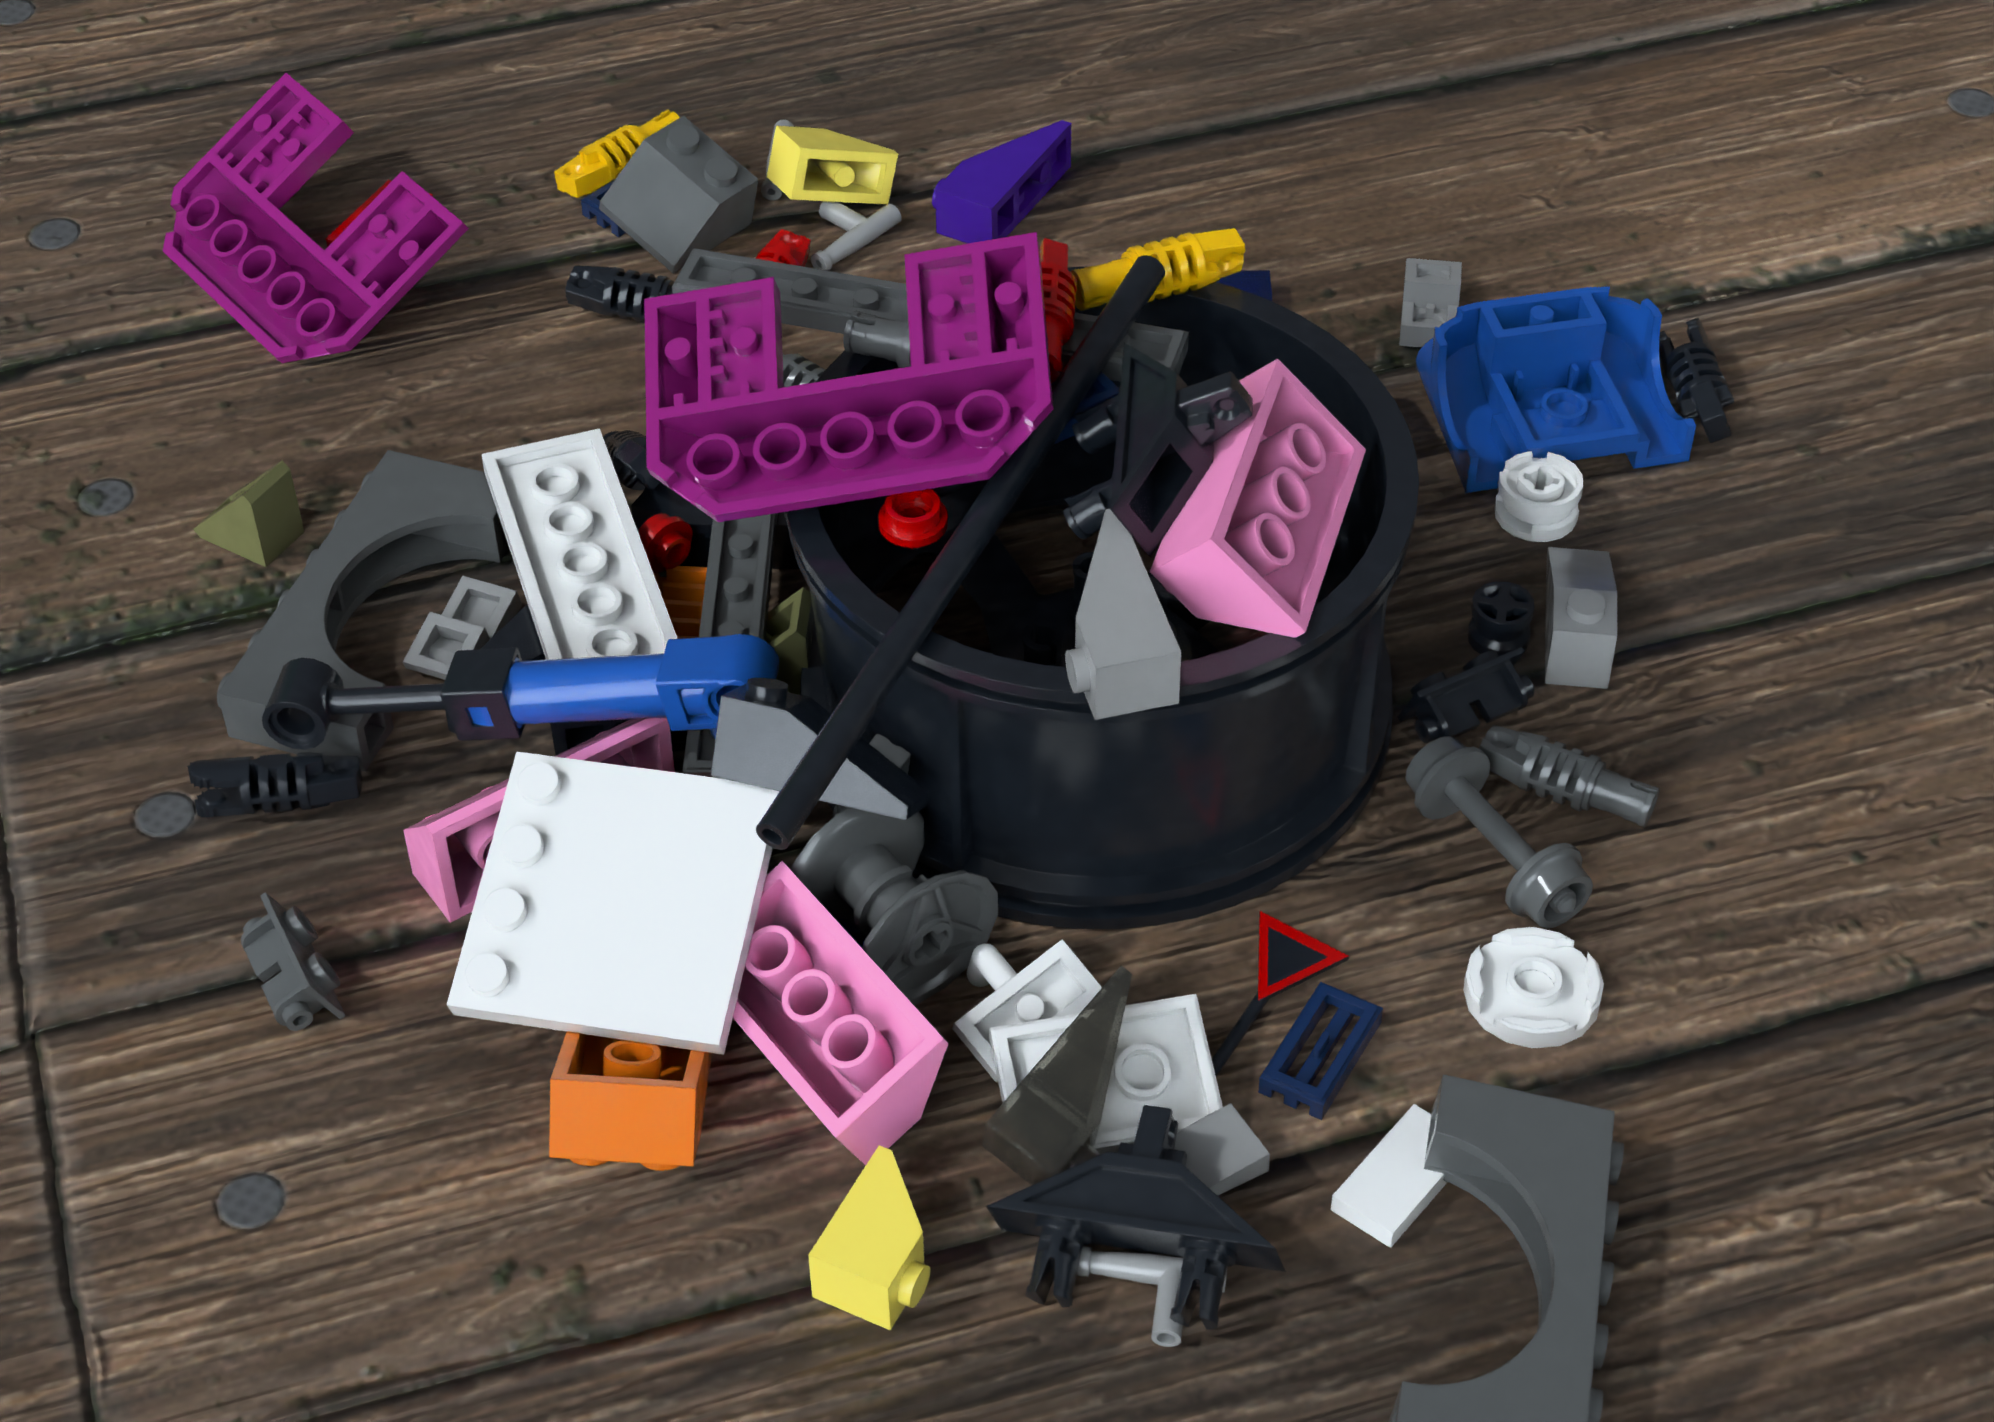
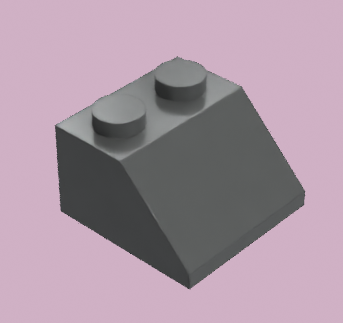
[599,115,759,274]

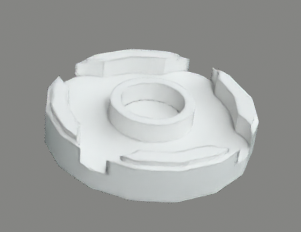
[1463,927,1604,1049]

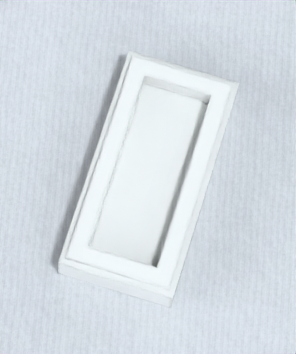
[1331,1104,1447,1248]

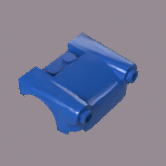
[1416,287,1696,493]

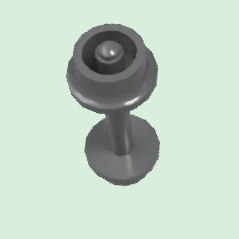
[1405,736,1593,929]

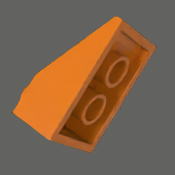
[549,1032,712,1171]

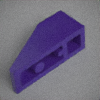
[932,120,1071,244]

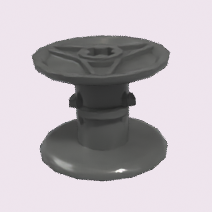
[791,807,998,1005]

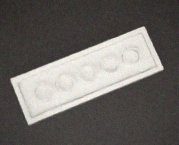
[481,429,678,659]

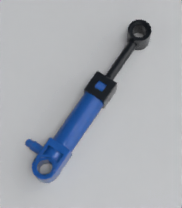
[262,634,779,750]

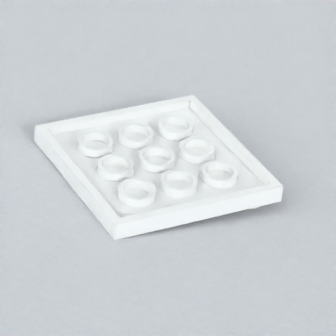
[447,752,780,1055]

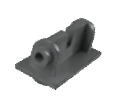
[241,892,346,1031]

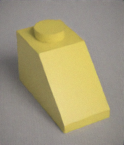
[767,126,898,205]
[808,1145,930,1331]

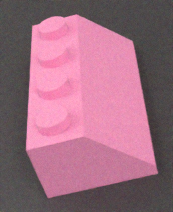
[1150,359,1366,638]
[403,717,675,923]
[733,861,949,1165]

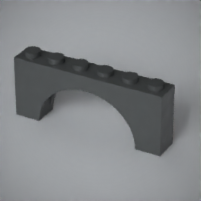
[217,450,509,772]
[1389,1074,1624,1422]

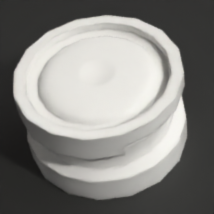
[1495,451,1583,542]

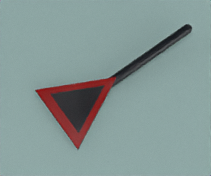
[1212,911,1349,1077]

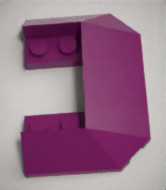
[163,73,469,363]
[644,232,1053,522]

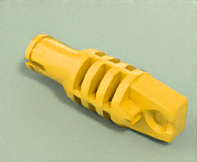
[554,110,680,198]
[1070,228,1245,311]

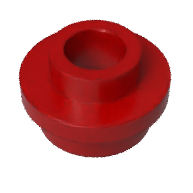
[878,489,948,548]
[638,513,693,573]

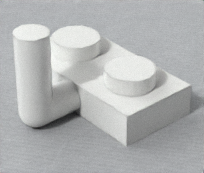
[952,939,1106,1082]

